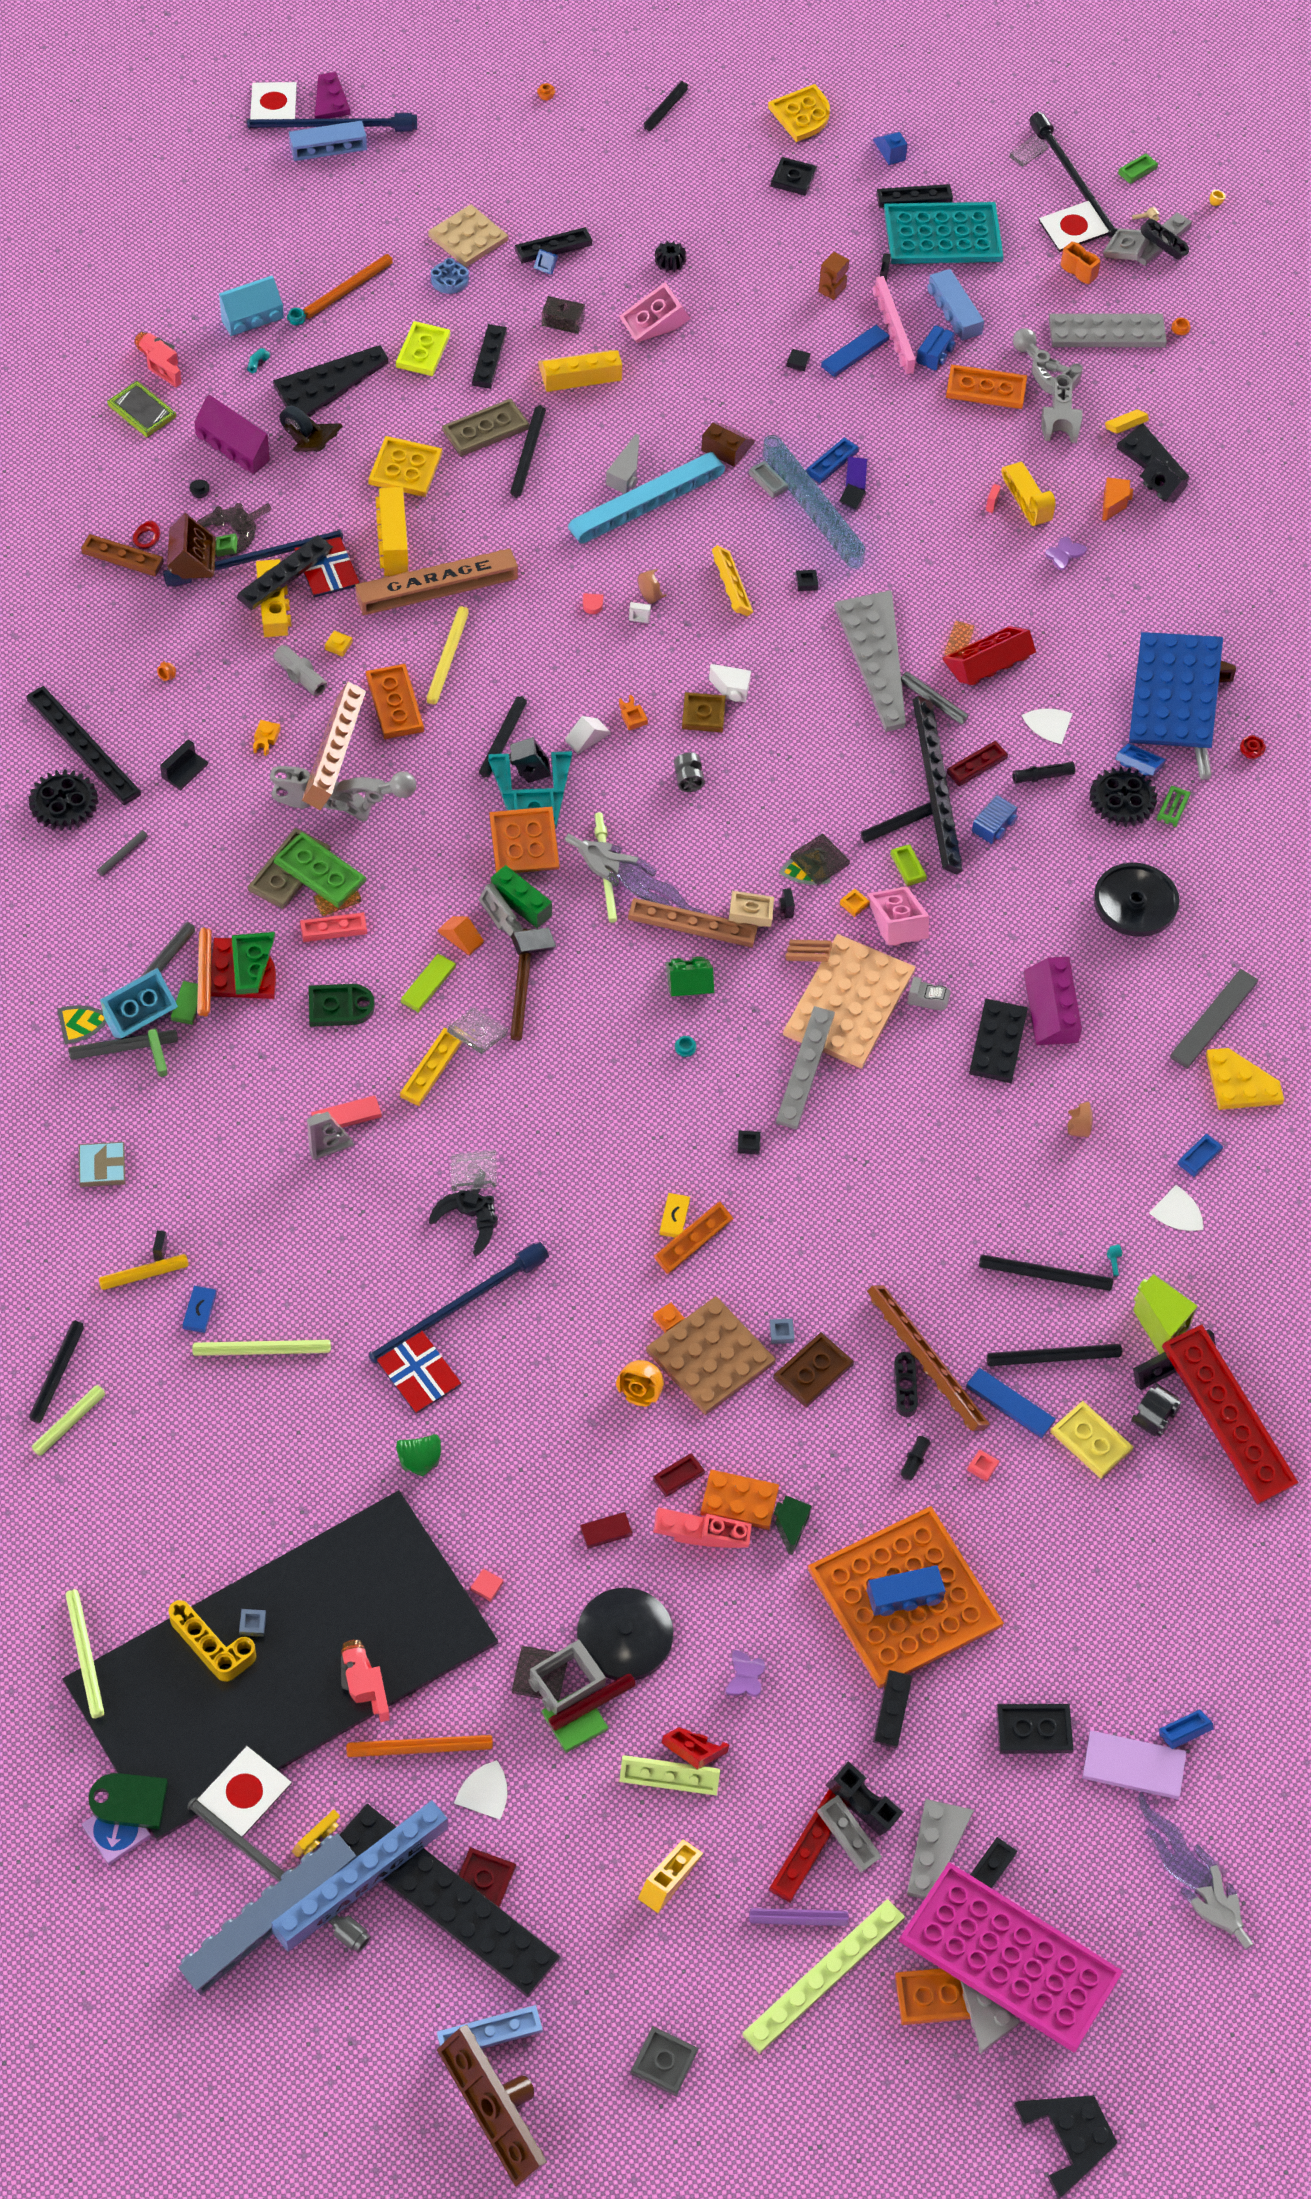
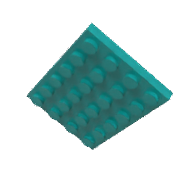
[884,202,1004,264]

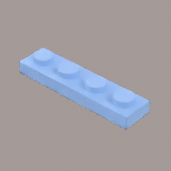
[437,2005,543,2049]

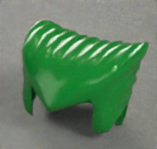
[396,1434,441,1477]

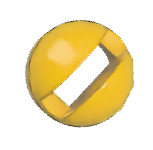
[1209,190,1226,206]

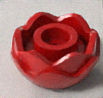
[1240,735,1266,759]

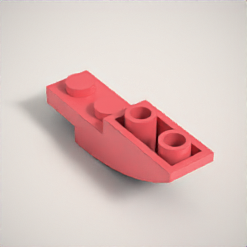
[653,1507,752,1548]

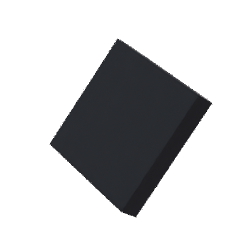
[770,157,817,196]

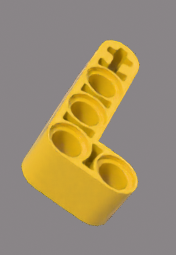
[1001,461,1056,526]
[168,1600,256,1682]

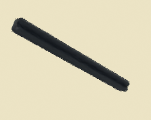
[510,405,546,498]
[979,1254,1113,1291]
[986,1344,1122,1366]

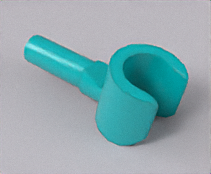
[1107,1244,1122,1277]

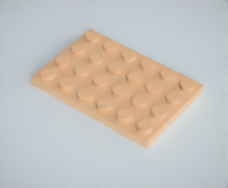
[783,934,915,1069]

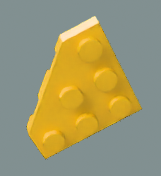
[1206,1048,1284,1110]

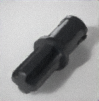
[900,1436,931,1481]

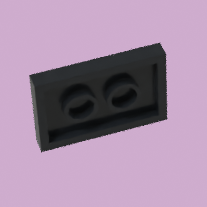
[996,1704,1074,1754]

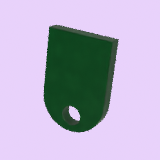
[308,984,375,1027]
[88,1773,168,1829]

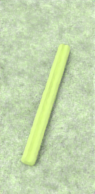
[192,1340,331,1356]
[65,1589,104,1719]

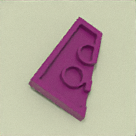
[314,71,351,119]

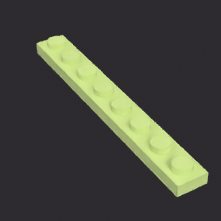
[742,1899,905,2054]

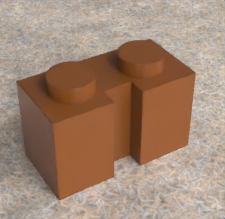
[818,251,850,300]

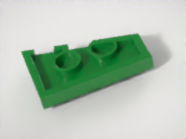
[232,932,276,995]

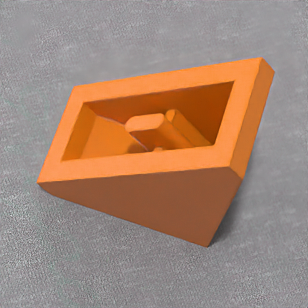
[438,916,484,956]

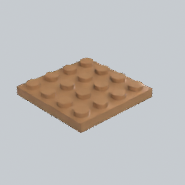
[646,1296,776,1415]

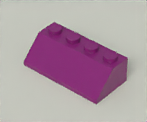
[194,395,270,474]
[1024,956,1082,1045]

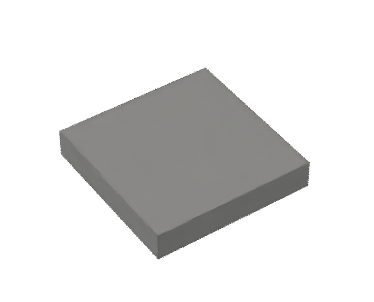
[1103,229,1150,260]

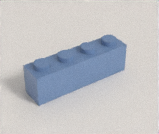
[289,121,367,161]
[927,269,984,341]

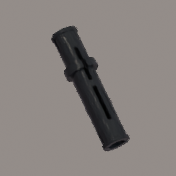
[1012,761,1075,784]

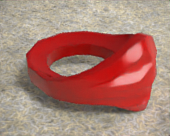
[133,521,160,549]

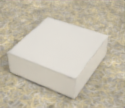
[629,602,651,623]

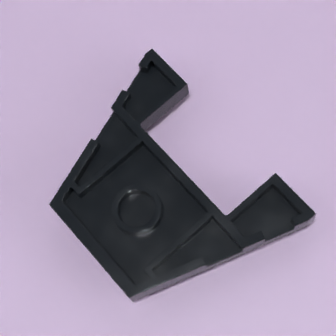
[1013,2095,1118,2199]

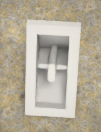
[565,716,610,754]

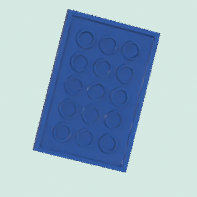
[1129,632,1223,748]

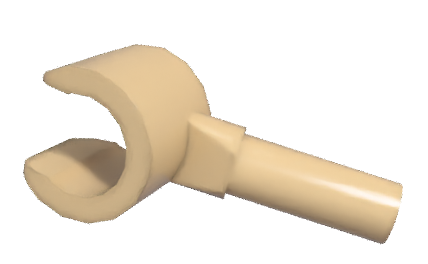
[1132,207,1159,221]

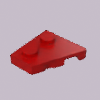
[661,1727,730,1769]

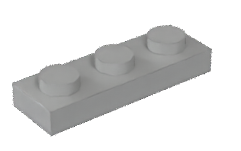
[817,1795,882,1873]

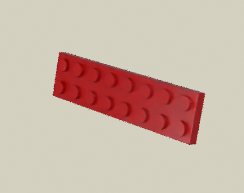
[1162,1324,1299,1505]

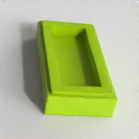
[890,844,927,887]

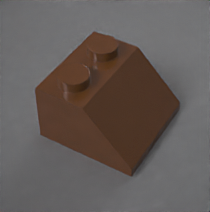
[701,422,755,467]

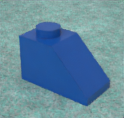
[873,132,908,165]

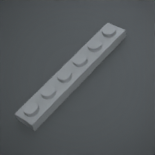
[776,1006,835,1130]

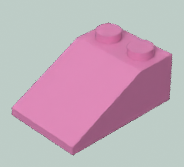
[619,282,691,343]
[867,887,929,946]

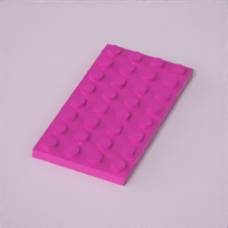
[899,1862,1123,2053]

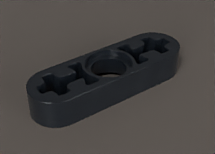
[1140,219,1189,260]
[894,1352,918,1417]

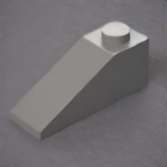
[606,434,639,494]

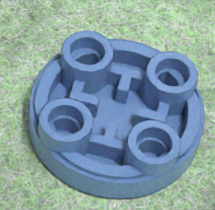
[431,258,469,294]

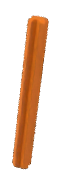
[197,927,212,1017]

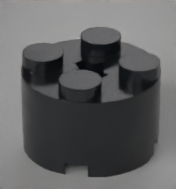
[1131,1383,1181,1437]

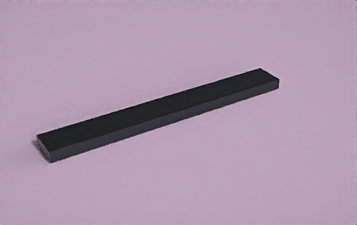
[26,686,141,805]

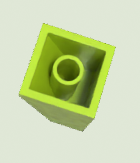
[1133,1274,1198,1354]

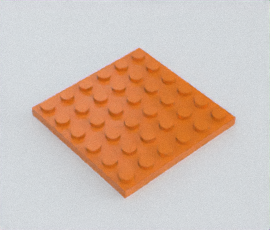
[808,1506,1004,1689]

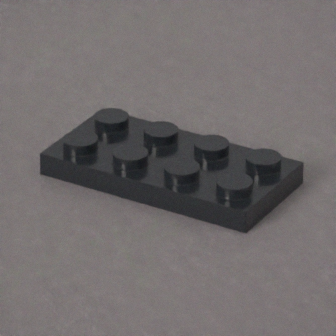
[969,998,1028,1084]

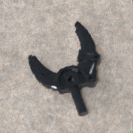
[429,1172,498,1257]

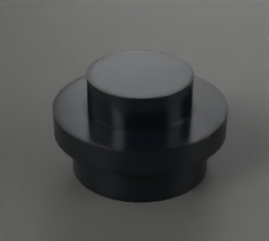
[189,479,210,498]

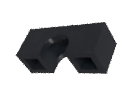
[825,1761,904,1836]

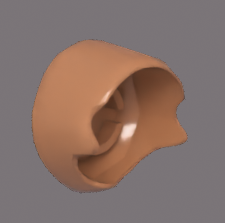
[637,569,667,604]
[1068,1101,1093,1138]

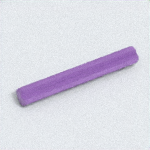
[749,1908,849,1926]

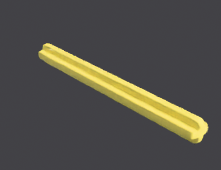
[426,606,469,705]

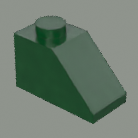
[773,1495,812,1555]

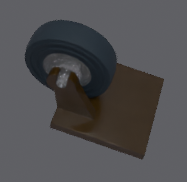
[279,406,343,452]

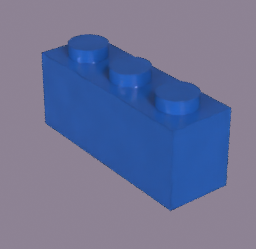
[866,1565,946,1616]

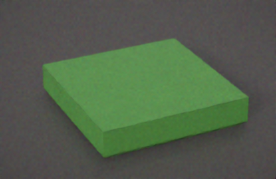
[541,1689,608,1753]

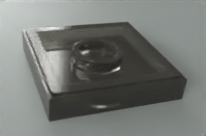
[790,833,850,885]
[512,1646,568,1701]

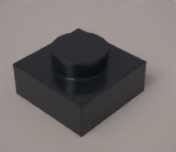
[779,888,795,919]

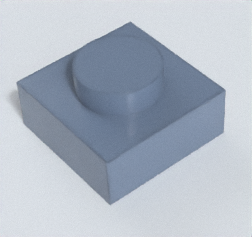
[769,1319,795,1344]
[239,1609,266,1637]

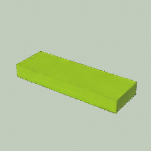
[401,954,456,1013]

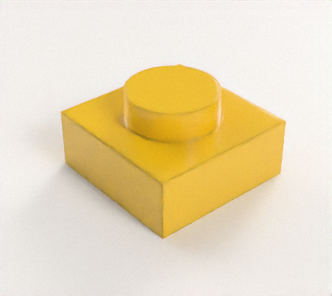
[324,630,353,657]

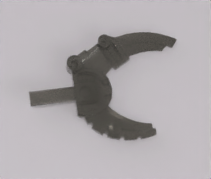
[197,503,272,557]

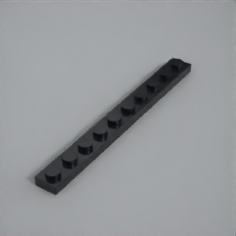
[912,696,963,875]

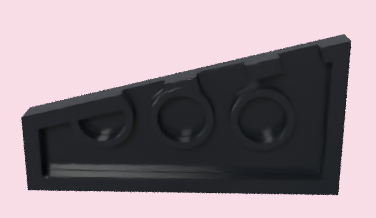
[1117,423,1189,483]

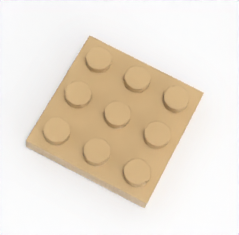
[428,204,508,268]

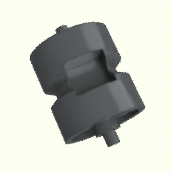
[674,752,705,792]

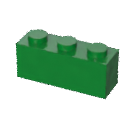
[491,865,552,929]

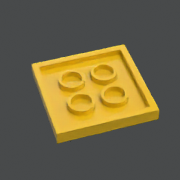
[368,436,442,497]

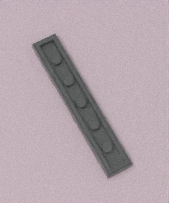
[1170,968,1259,1069]

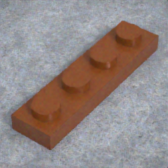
[81,534,164,577]

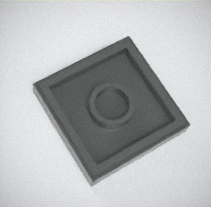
[630,2026,699,2097]

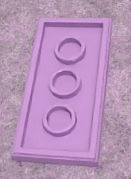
[1082,1730,1187,1800]

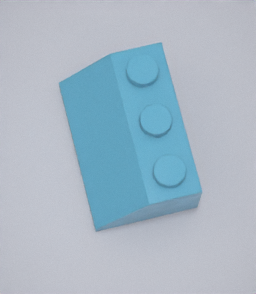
[219,275,284,336]
[100,968,178,1038]

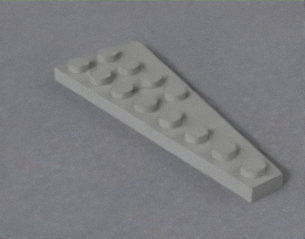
[834,590,906,732]

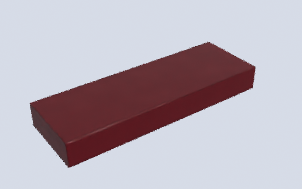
[946,740,1008,787]

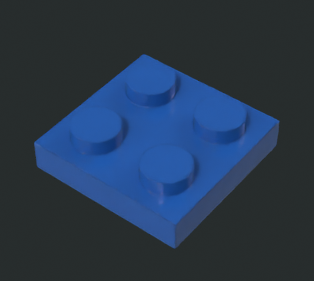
[1115,743,1166,776]

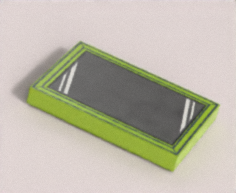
[107,381,176,438]

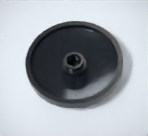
[1093,863,1179,937]
[577,1588,673,1680]

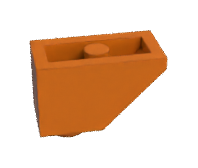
[1102,477,1133,521]

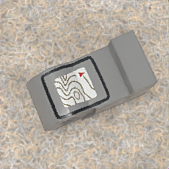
[907,976,951,1010]

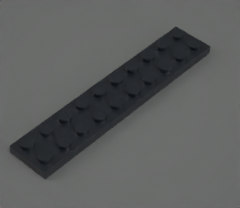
[340,1803,560,1998]

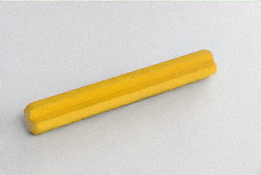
[99,1254,189,1290]

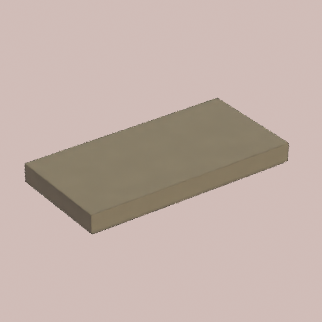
[442,398,530,457]
[248,828,331,910]

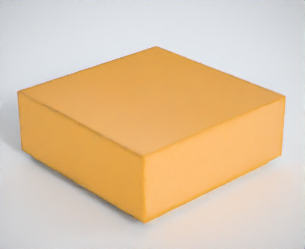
[840,888,870,917]

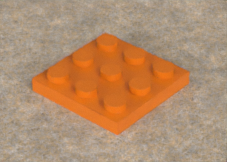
[489,807,560,873]

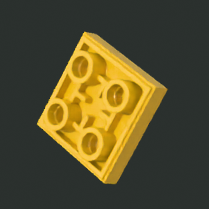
[291,1809,340,1857]

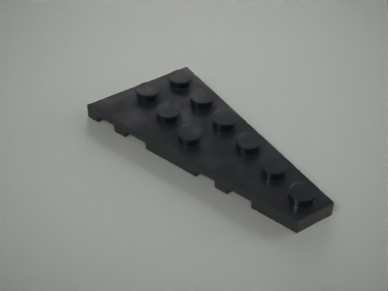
[273,345,388,425]

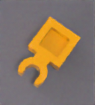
[253,720,281,756]

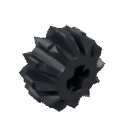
[655,240,686,273]

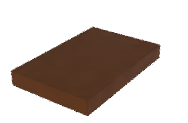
[773,1332,854,1408]

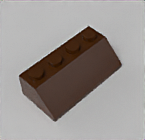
[167,513,216,579]

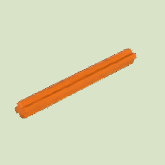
[303,254,393,319]
[346,1735,493,1757]

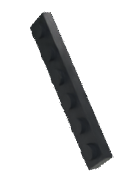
[237,535,333,611]

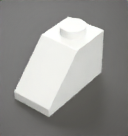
[709,664,751,703]

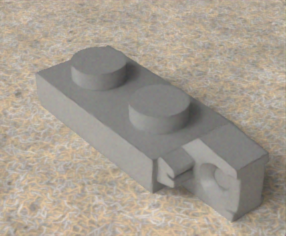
[478,883,523,937]

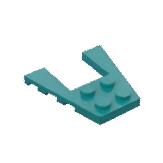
[488,751,572,829]

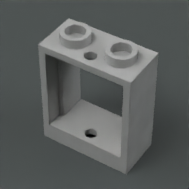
[528,1639,606,1714]

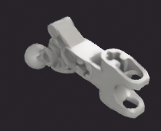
[1013,328,1083,443]
[270,766,417,821]

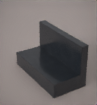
[160,739,208,791]

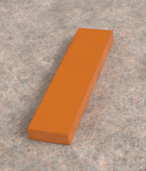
[653,1201,734,1274]

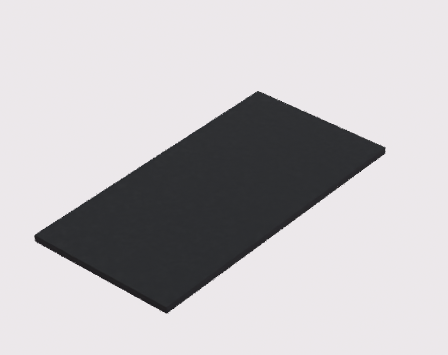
[62,1490,498,1841]

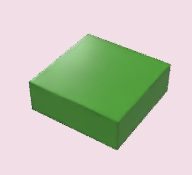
[215,534,238,557]

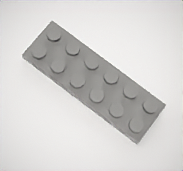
[1049,314,1167,347]

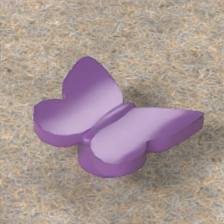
[1045,537,1087,571]
[726,1650,765,1697]

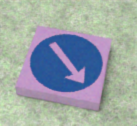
[81,1816,151,1865]

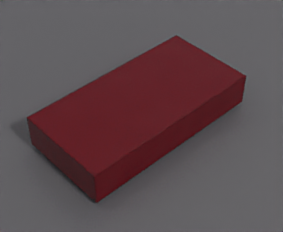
[653,1453,705,1497]
[580,1512,633,1549]

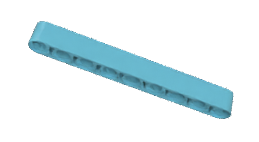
[568,452,725,544]

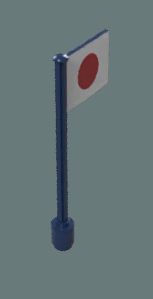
[247,82,417,132]

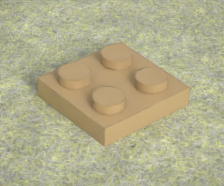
[728,891,774,927]

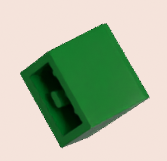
[665,956,714,996]

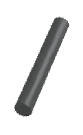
[97,830,148,876]

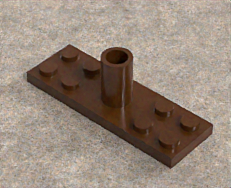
[437,2024,547,2187]

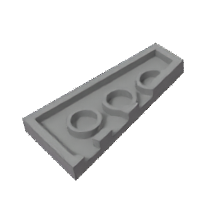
[907,1799,974,1899]

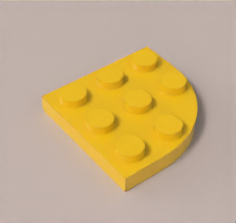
[768,84,830,142]

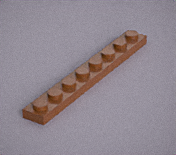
[867,1285,990,1431]

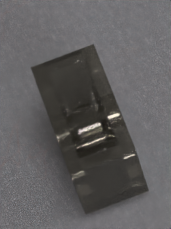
[542,296,585,334]

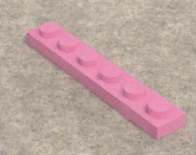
[873,276,915,374]

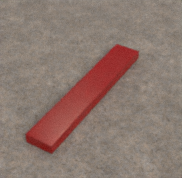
[769,1789,848,1903]

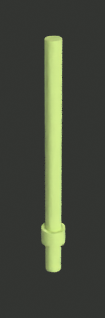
[594,812,617,923]

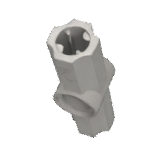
[273,645,327,696]

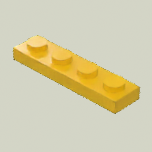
[712,545,753,617]
[400,1028,463,1106]

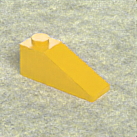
[638,1839,703,1913]

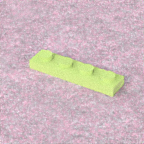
[619,1755,720,1796]

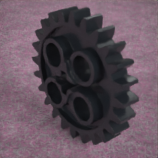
[1089,767,1158,827]
[28,769,98,831]

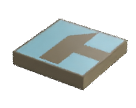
[79,1142,125,1187]

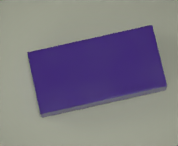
[845,457,868,491]

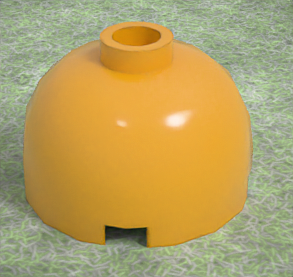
[616,1360,664,1407]

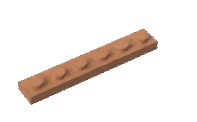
[628,898,758,948]

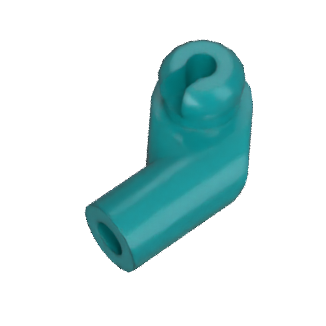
[247,348,270,373]

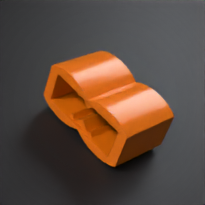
[1060,242,1101,284]

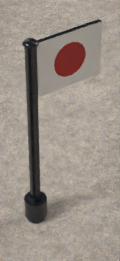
[1029,112,1118,252]

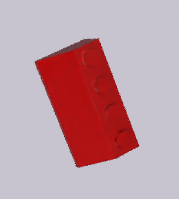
[942,626,1036,685]

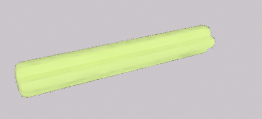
[32,1385,105,1456]

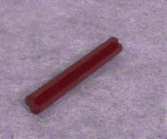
[548,1674,636,1731]

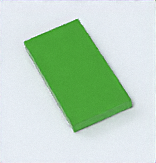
[274,832,367,908]

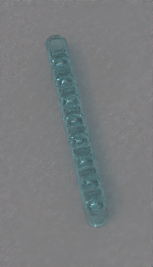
[763,435,865,569]

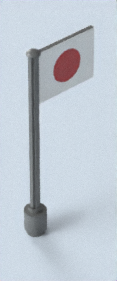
[187,1746,371,1953]

